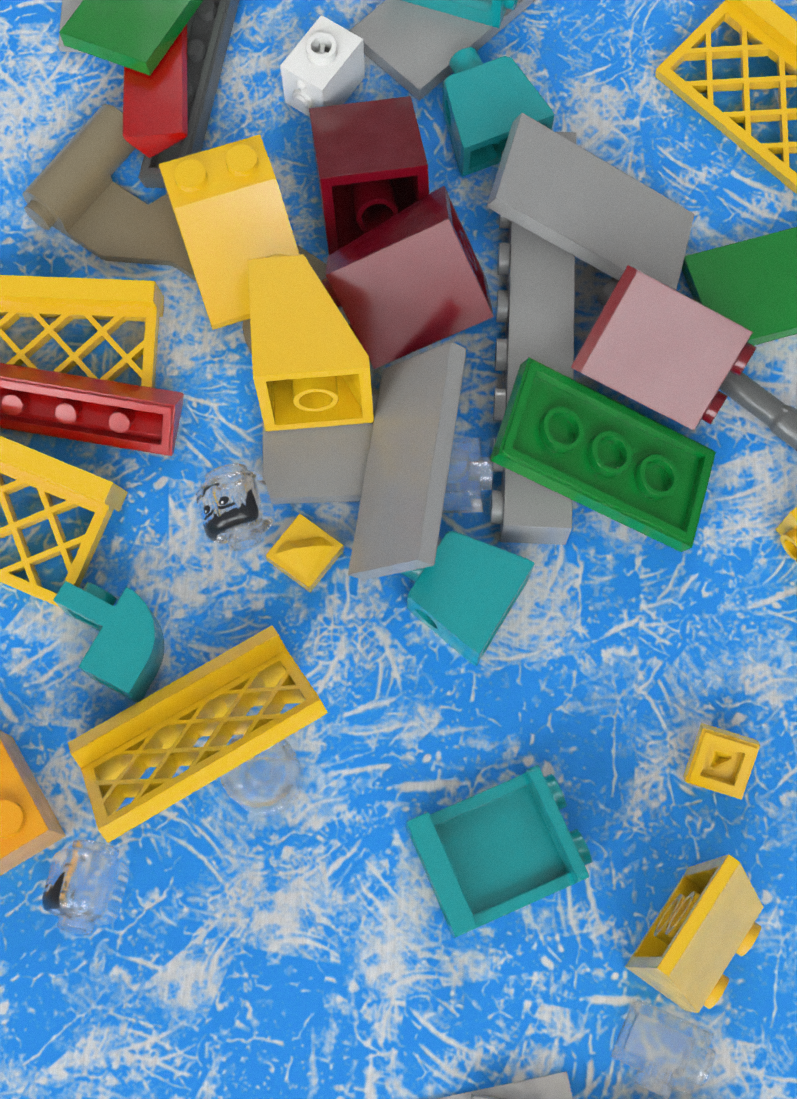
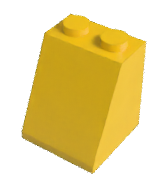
[247,254,374,432]

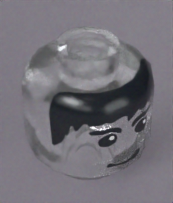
[196,463,275,551]
[42,840,129,935]

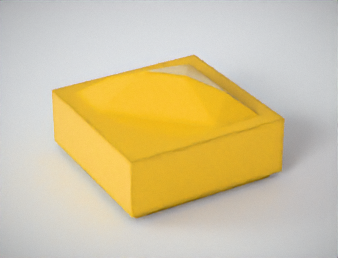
[265,514,344,593]
[683,723,760,800]

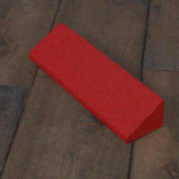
[123,24,188,158]
[0,363,184,456]

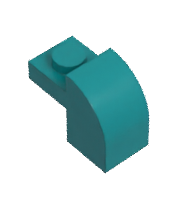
[53,581,165,703]

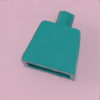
[442,47,554,177]
[401,531,535,666]

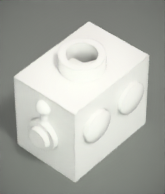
[280,15,365,117]

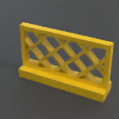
[655,0,797,194]
[0,275,164,388]
[0,436,128,607]
[68,625,328,843]

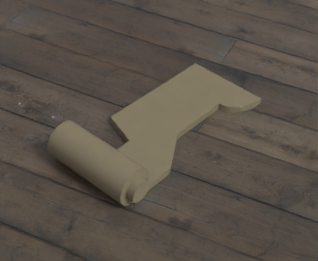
[23,104,327,354]

